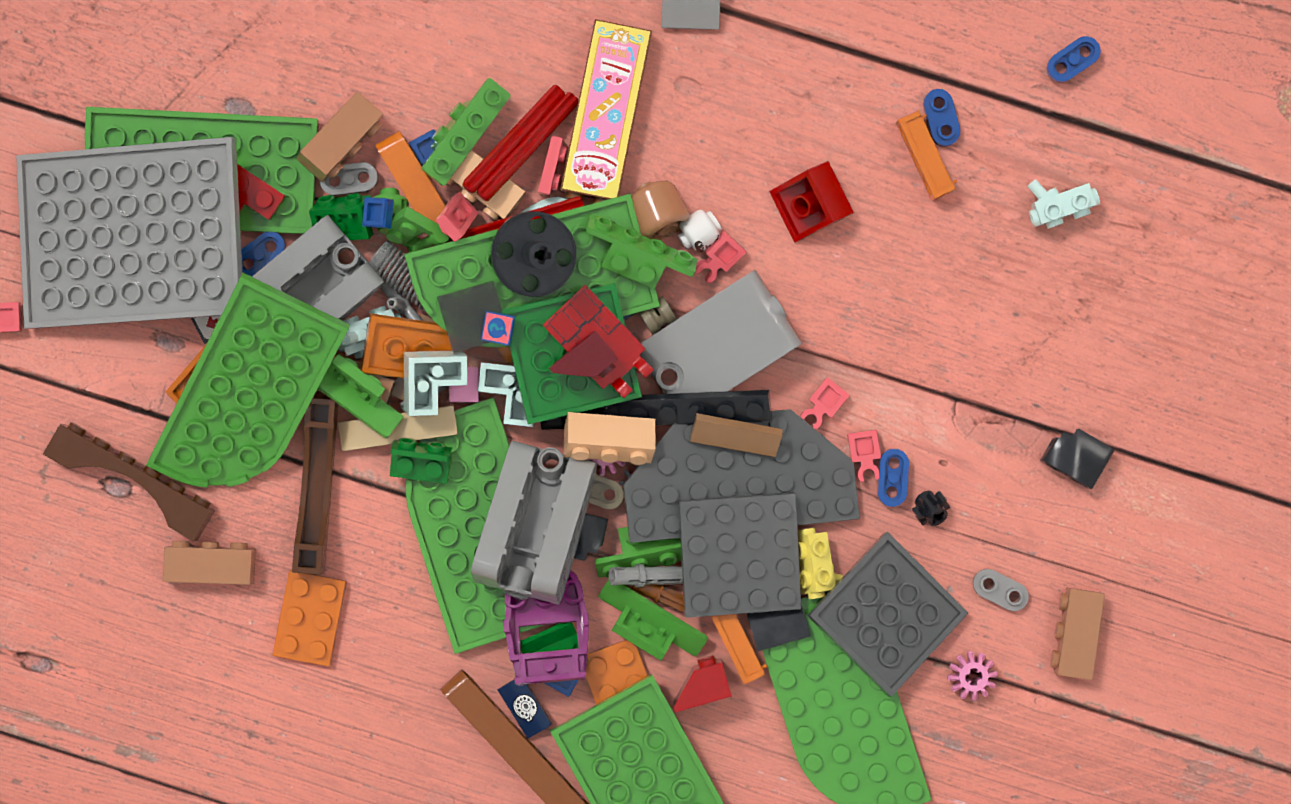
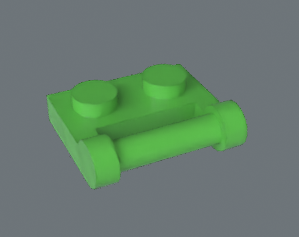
[378,206,449,253]

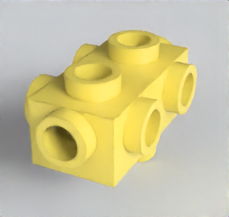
[798,528,844,599]

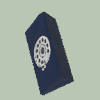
[497,679,552,738]

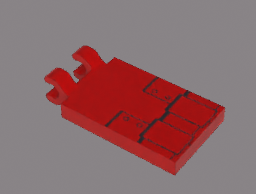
[542,285,654,398]

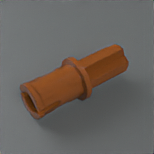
[631,584,684,612]

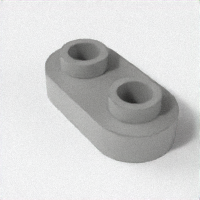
[320,162,378,196]
[972,569,1029,611]

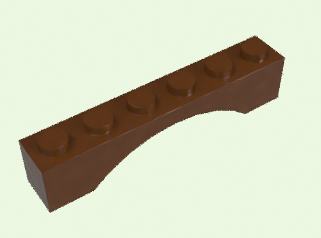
[292,398,339,575]
[43,422,215,541]

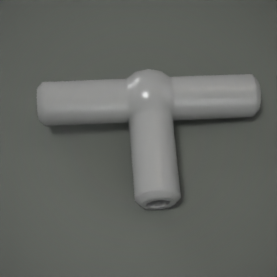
[381,283,424,321]

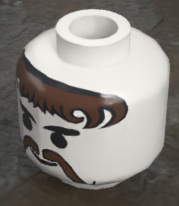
[678,209,722,253]

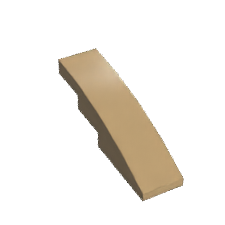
[338,406,458,451]

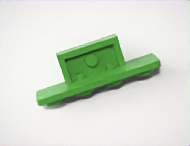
[421,78,511,186]
[586,214,697,289]
[318,354,403,439]
[595,527,681,578]
[598,579,708,661]

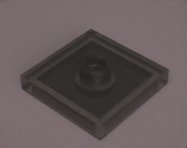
[437,280,502,353]

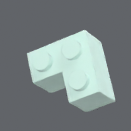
[404,350,467,416]
[478,362,534,427]

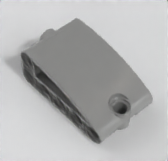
[252,215,385,321]
[640,270,803,394]
[471,441,597,605]

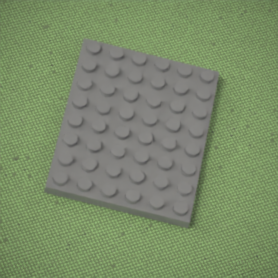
[16,137,242,329]

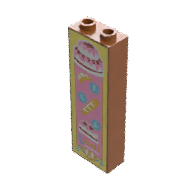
[560,19,652,203]

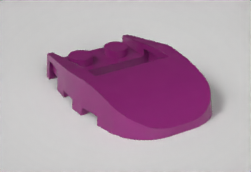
[503,570,589,686]

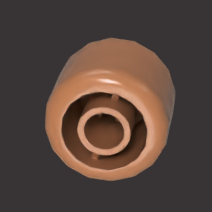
[631,180,690,240]

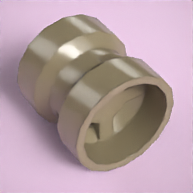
[638,296,677,335]

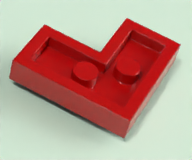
[237,164,286,220]

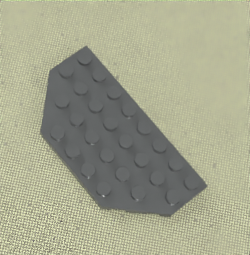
[623,409,860,543]

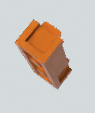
[896,110,957,201]
[711,614,767,685]

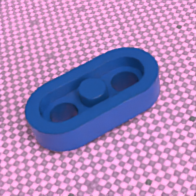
[1046,36,1101,83]
[923,89,960,147]
[241,232,286,277]
[877,449,909,507]

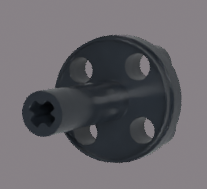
[490,211,577,297]

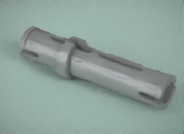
[609,564,683,587]

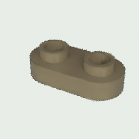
[589,474,624,509]

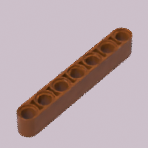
[440,669,589,804]

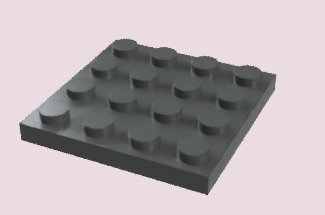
[678,492,801,618]
[807,532,968,697]

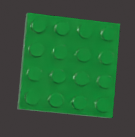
[501,283,642,425]

